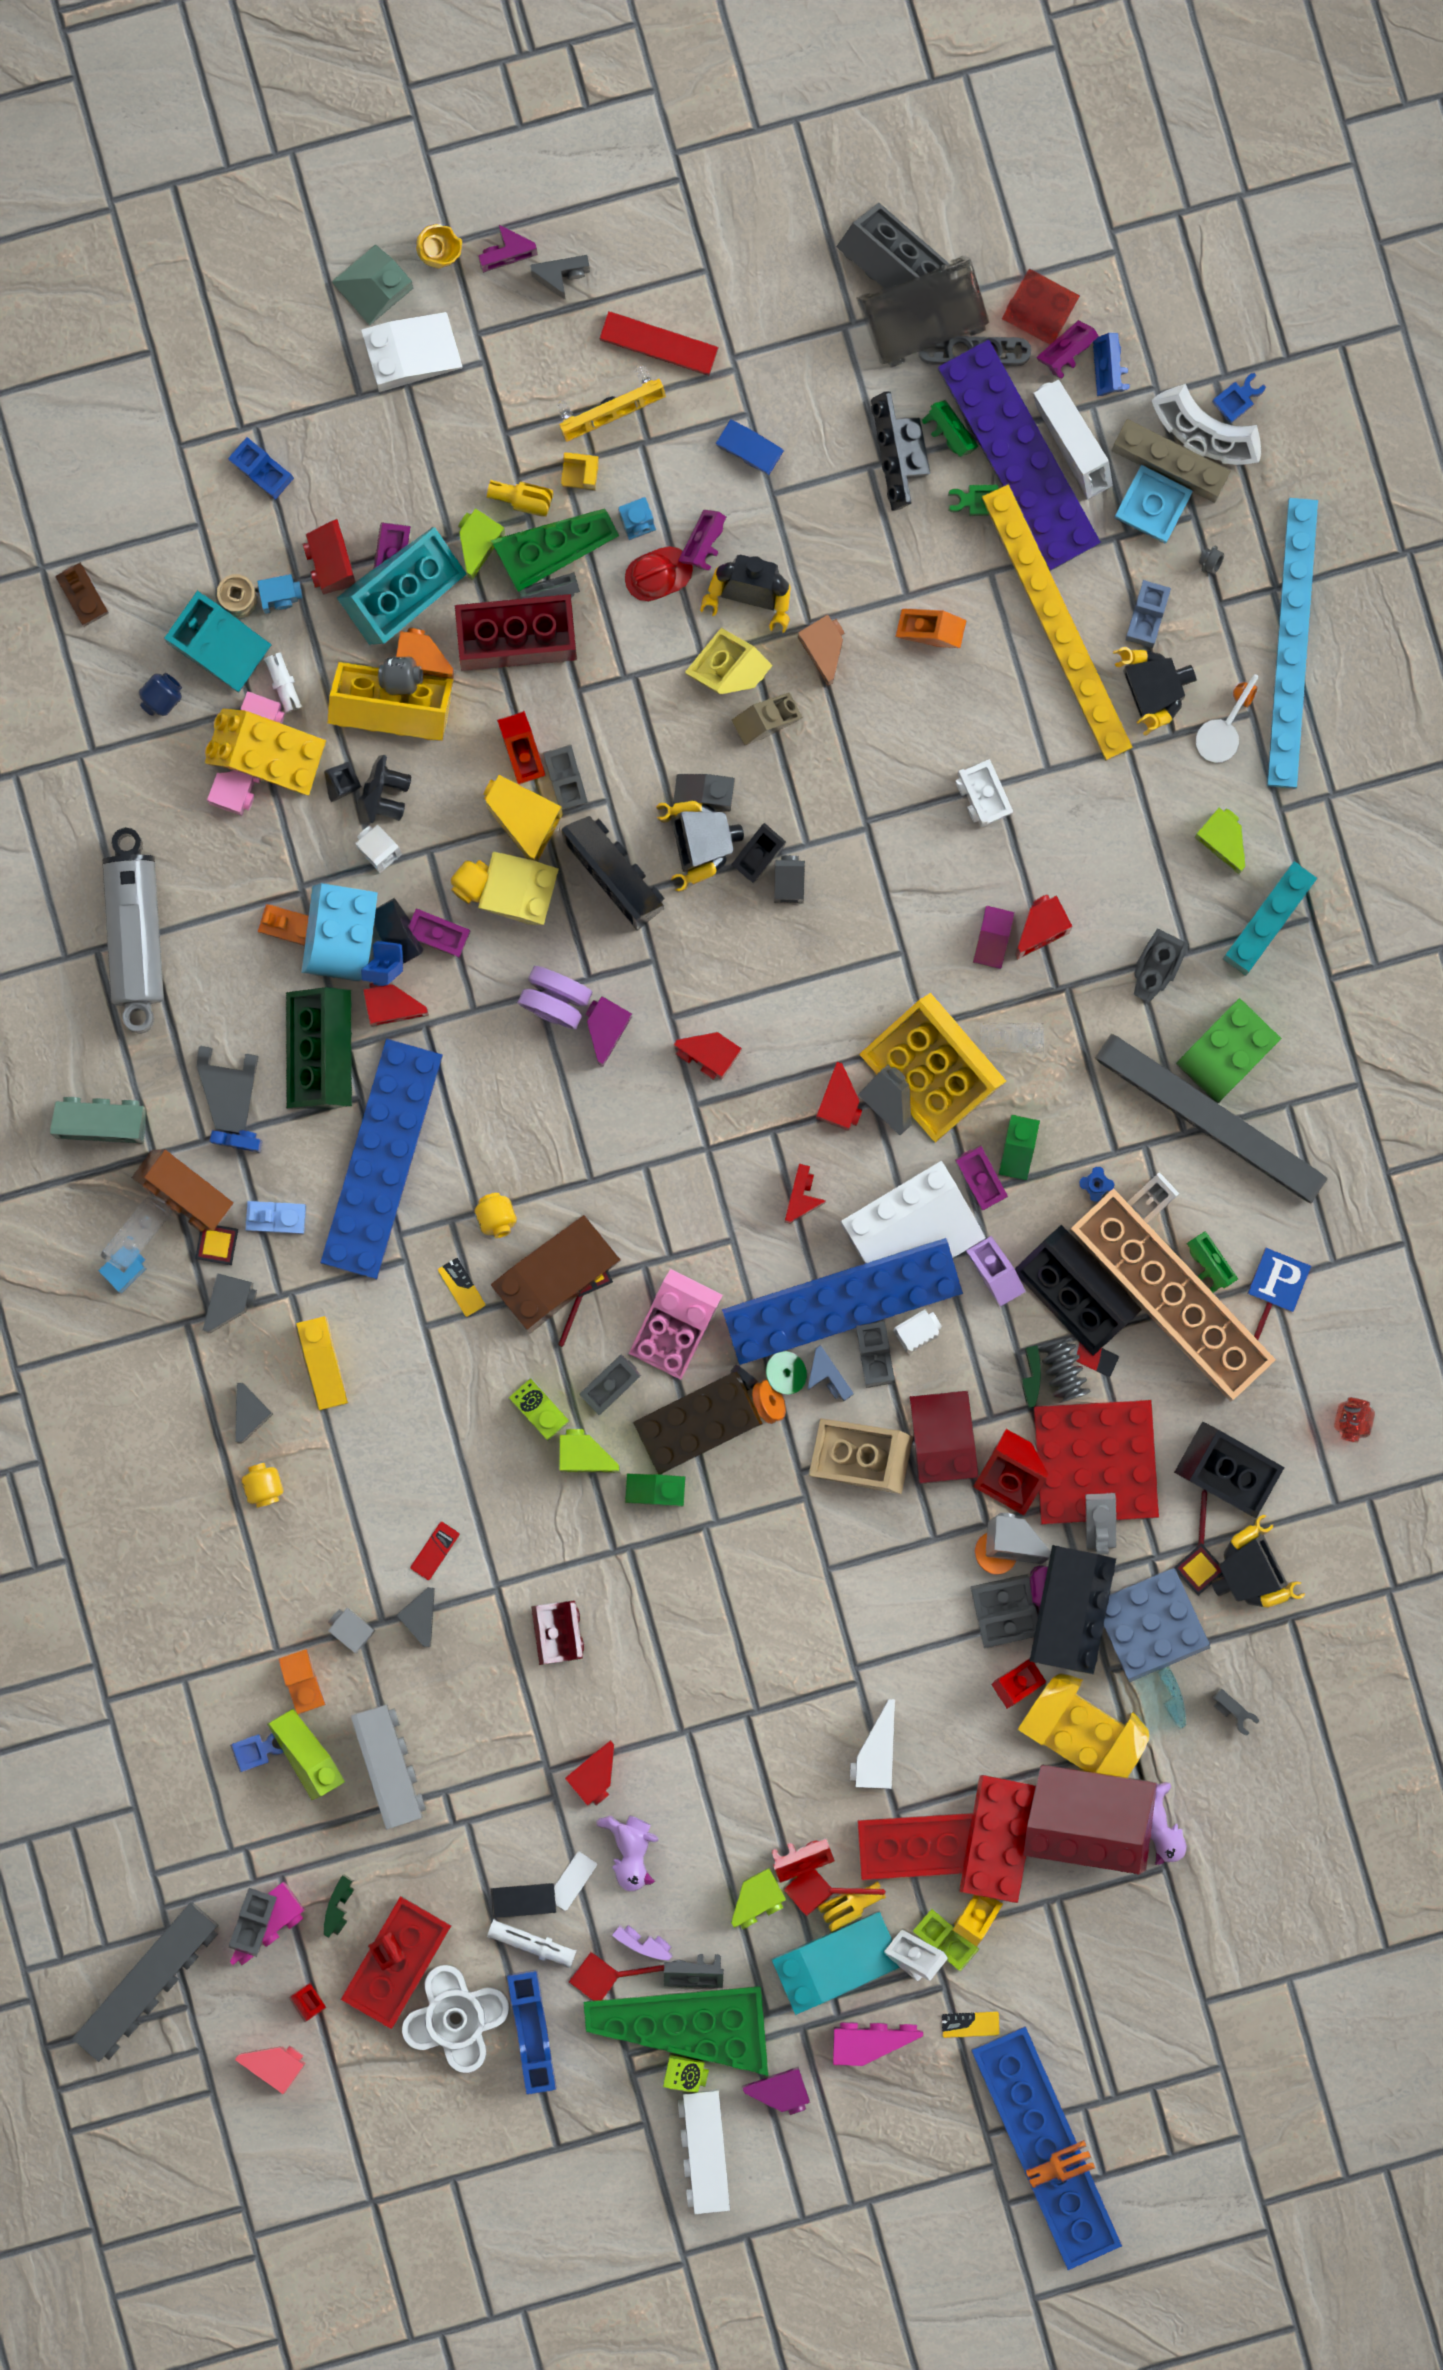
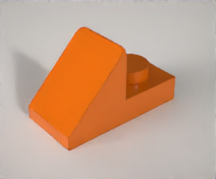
[279,1649,326,1714]

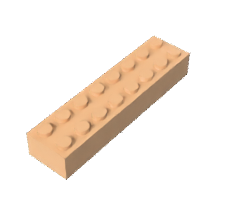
[1069,1188,1276,1402]

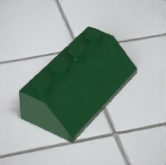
[286,987,352,1109]

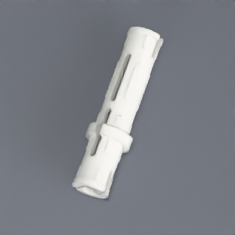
[487,1919,577,1968]

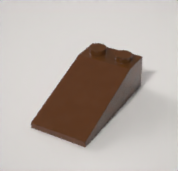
[491,1215,621,1334]

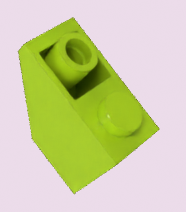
[731,1868,786,1930]

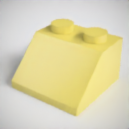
[478,852,559,925]

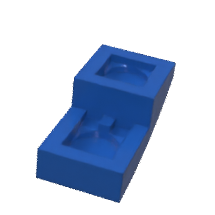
[716,419,784,475]
[228,437,294,500]

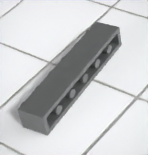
[72,1902,219,2062]

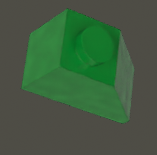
[998,1115,1040,1181]
[625,1473,686,1507]

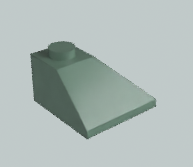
[332,244,414,326]

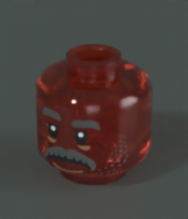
[1334,1397,1375,1443]

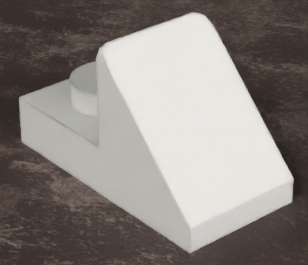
[884,1930,948,1981]

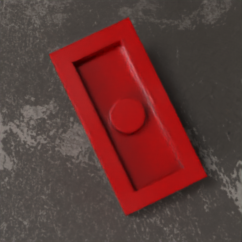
[772,1838,835,1883]

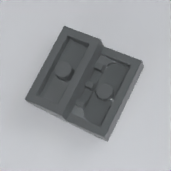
[970,1574,1038,1648]

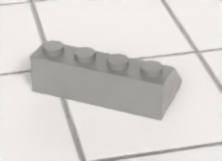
[351,1704,426,1830]

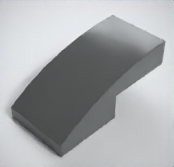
[543,744,588,809]
[856,1321,895,1388]
[229,1888,277,1957]

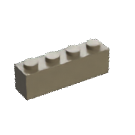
[1112,419,1231,503]

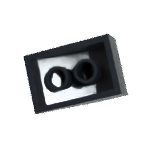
[1174,1421,1285,1518]

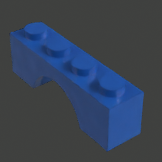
[507,1970,557,2095]

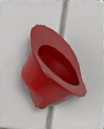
[625,546,693,602]

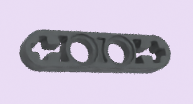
[918,336,1032,366]

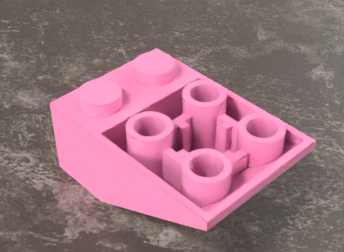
[629,1269,723,1380]

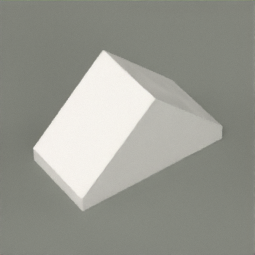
[1127,1172,1179,1223]

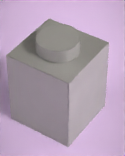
[328,1608,376,1653]

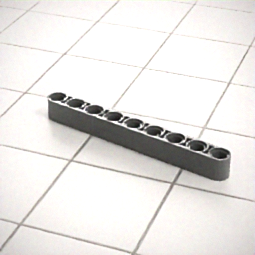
[1095,1034,1327,1203]

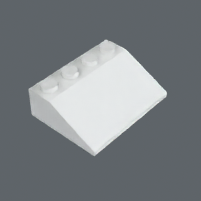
[840,1161,986,1264]

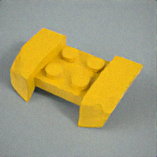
[1017,1673,1149,1778]

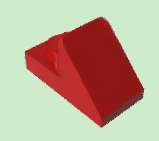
[784,1164,826,1224]
[991,1658,1046,1709]

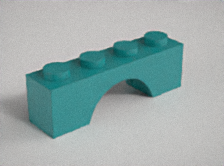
[1223,861,1317,976]

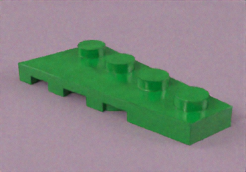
[490,508,619,592]

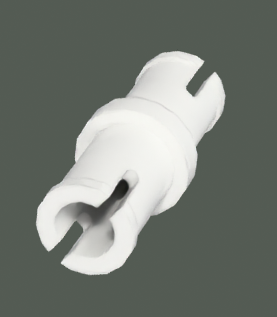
[264,652,302,714]

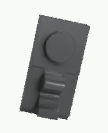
[519,572,580,599]
[579,1354,641,1415]
[664,1954,724,1988]

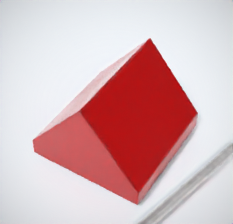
[368,1932,406,1971]
[288,1983,327,2022]

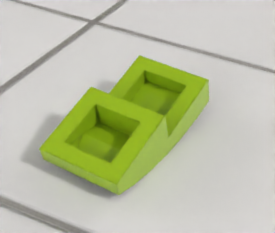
[913,1909,979,1972]

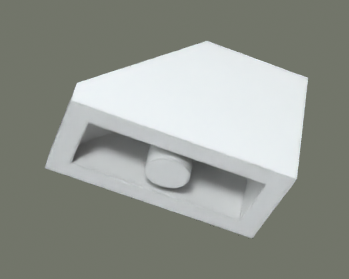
[355,825,402,873]

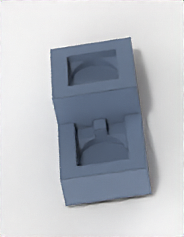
[1125,580,1171,648]

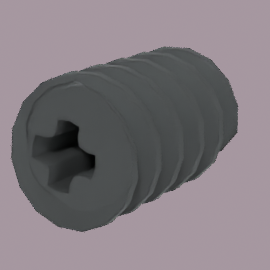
[1038,1338,1091,1403]

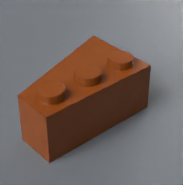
[131,1149,234,1232]

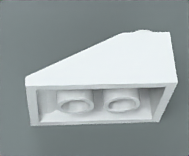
[361,312,463,392]

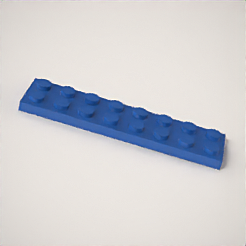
[320,1038,443,1280]
[722,1238,963,1365]
[971,2026,1122,2270]

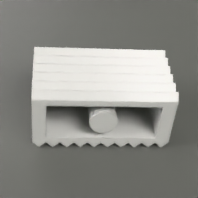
[893,1309,942,1354]

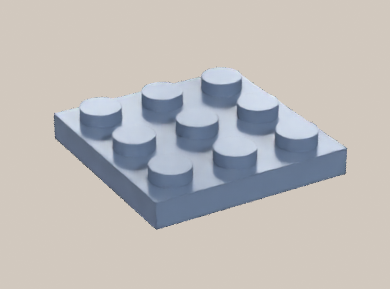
[1104,1567,1211,1683]

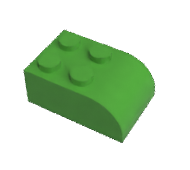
[1176,998,1282,1104]

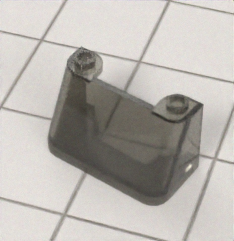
[856,255,990,367]

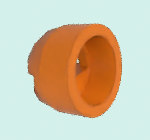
[1233,682,1258,708]

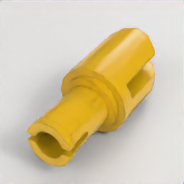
[486,480,554,517]
[817,1881,886,1932]

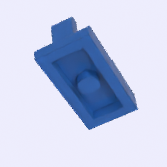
[1093,333,1130,396]

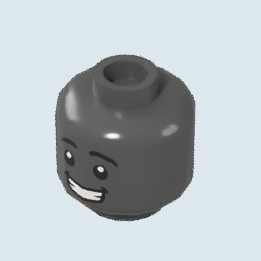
[378,657,423,695]

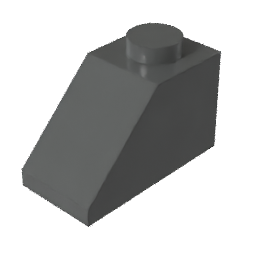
[673,774,735,811]
[858,1065,912,1135]
[203,1273,257,1333]

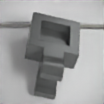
[1212,1688,1259,1735]

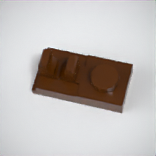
[55,562,109,627]

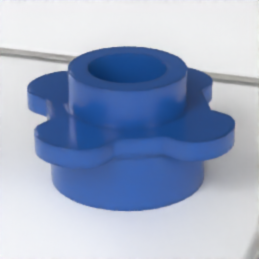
[1079,1167,1115,1202]

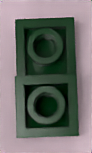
[324,1874,355,1938]

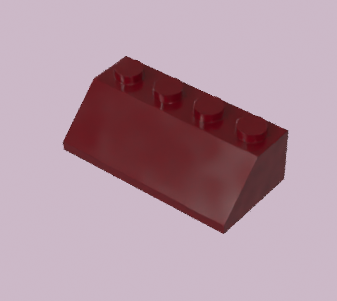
[455,594,577,671]

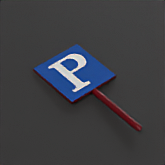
[1247,1247,1311,1340]

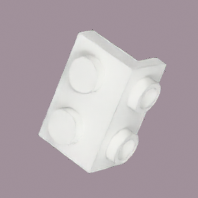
[955,759,1013,827]

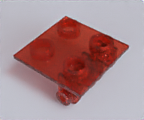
[1002,268,1080,345]

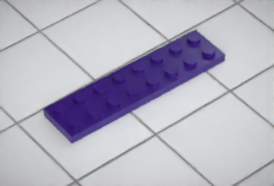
[937,339,1101,571]

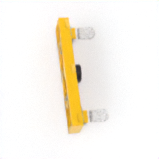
[557,365,666,442]

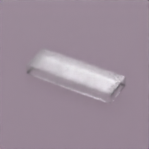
[100,1193,173,1273]

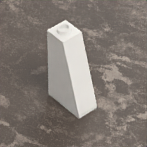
[1033,379,1113,500]

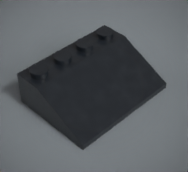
[561,816,665,931]

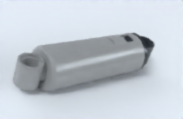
[102,827,164,1034]

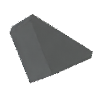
[235,1383,273,1443]
[397,1587,435,1647]

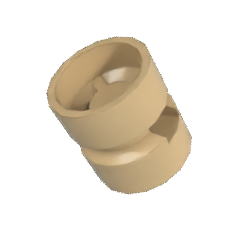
[217,574,257,618]

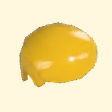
[416,224,462,269]

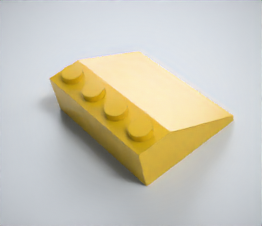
[859,993,1006,1142]

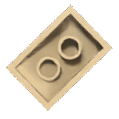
[809,1418,913,1494]

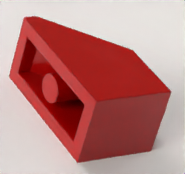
[497,711,546,784]
[363,983,429,1027]
[816,1062,863,1131]
[565,1740,615,1806]

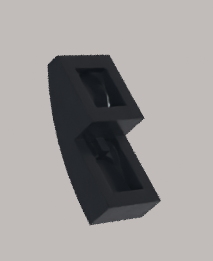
[374,898,424,964]
[491,1883,556,1918]

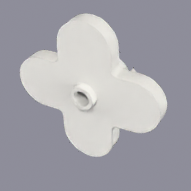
[402,1965,509,2073]

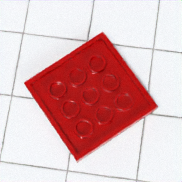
[1034,1400,1159,1525]

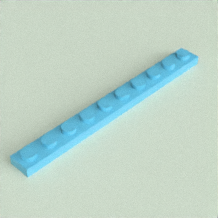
[1267,498,1318,789]

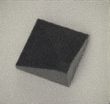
[324,761,362,802]

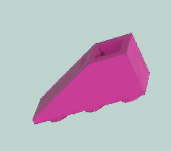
[230,1882,306,1965]
[833,2022,923,2066]

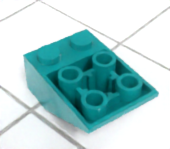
[164,590,272,693]

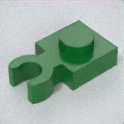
[948,485,998,516]

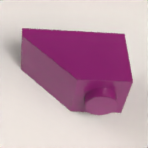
[585,996,632,1067]
[742,2067,810,2115]

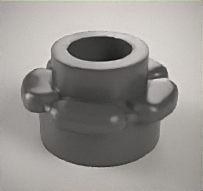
[1199,546,1224,574]

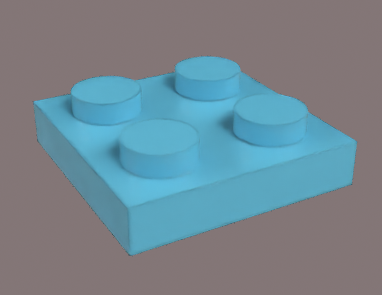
[1114,465,1193,544]

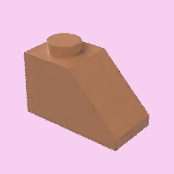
[798,615,845,686]

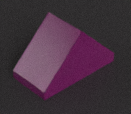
[973,906,1015,969]

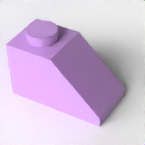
[966,1236,1026,1307]

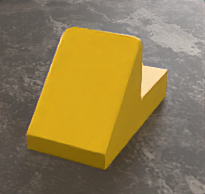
[952,1895,1003,1947]

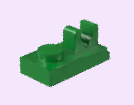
[922,400,979,457]
[1186,1231,1238,1293]

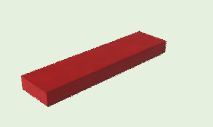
[599,311,719,376]

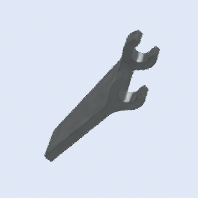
[197,1046,259,1133]

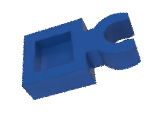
[1212,373,1266,424]
[210,1130,263,1153]
[230,1733,284,1772]

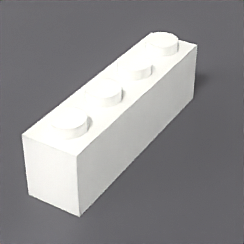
[678,2089,730,2214]

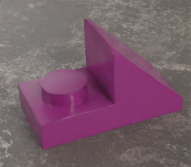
[478,225,538,273]

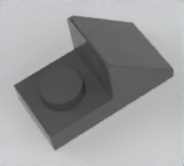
[530,255,590,299]

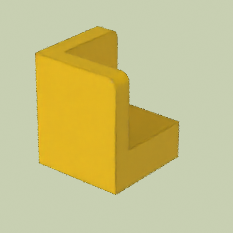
[561,452,599,490]

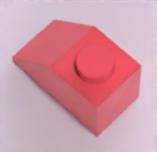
[235,2045,306,2094]

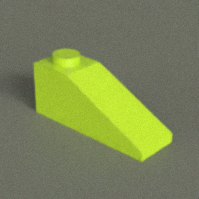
[267,1709,345,1800]

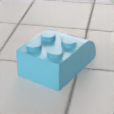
[301,883,378,982]

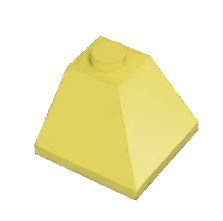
[685,628,773,694]

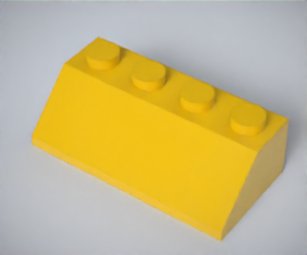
[327,662,453,741]

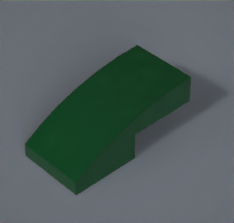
[1020,1345,1041,1409]

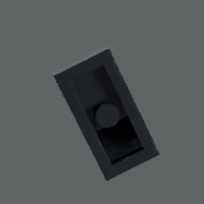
[731,823,786,883]

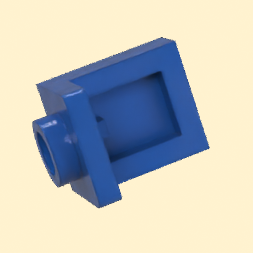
[361,941,403,986]

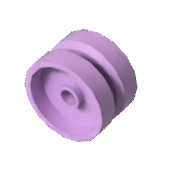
[517,966,593,1029]

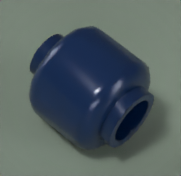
[139,673,182,716]

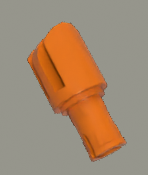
[1026,2140,1095,2188]

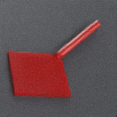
[783,1869,886,1916]
[569,1952,664,2001]

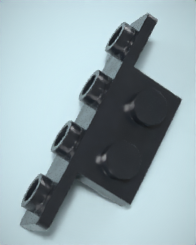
[871,391,931,511]

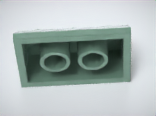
[50,1097,146,1144]

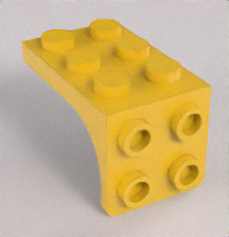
[205,708,326,796]

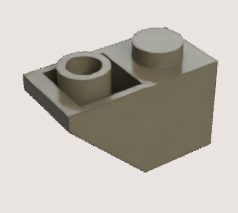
[731,692,803,745]

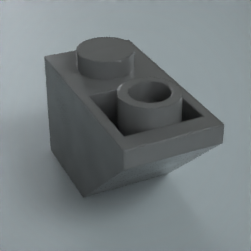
[774,855,805,903]

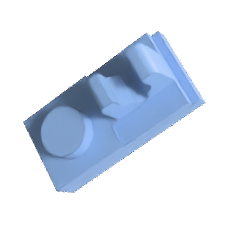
[245,1201,306,1234]

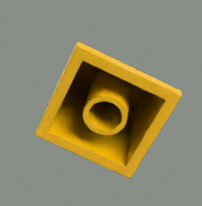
[483,775,563,862]

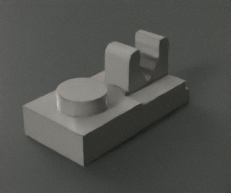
[1085,1493,1116,1554]

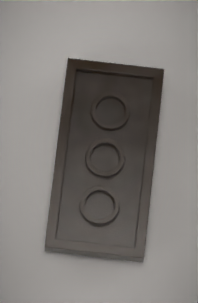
[633,1371,763,1475]

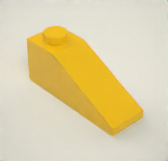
[296,1316,348,1410]

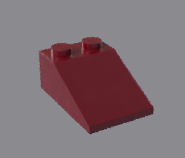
[909,1391,978,1484]

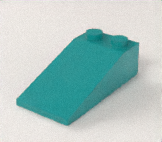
[337,527,467,645]
[771,1911,900,2015]

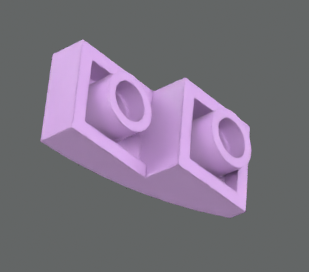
[612,1925,672,1961]

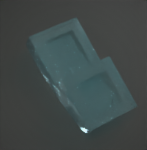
[1156,1666,1186,1729]

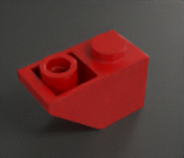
[674,1032,742,1080]

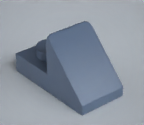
[808,1345,854,1401]

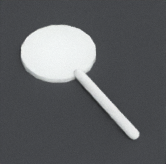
[1196,674,1258,763]

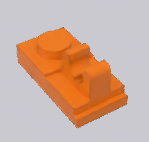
[258,904,309,946]

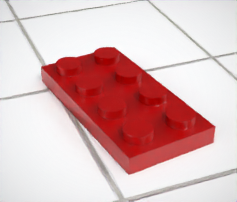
[959,1775,1036,1903]
[858,1813,973,1880]
[340,1896,452,2029]

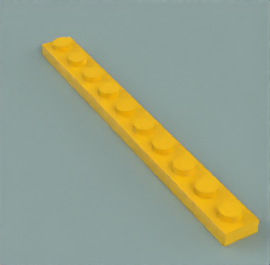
[982,484,1133,761]

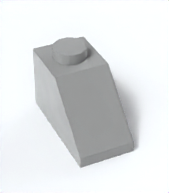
[986,1513,1051,1564]

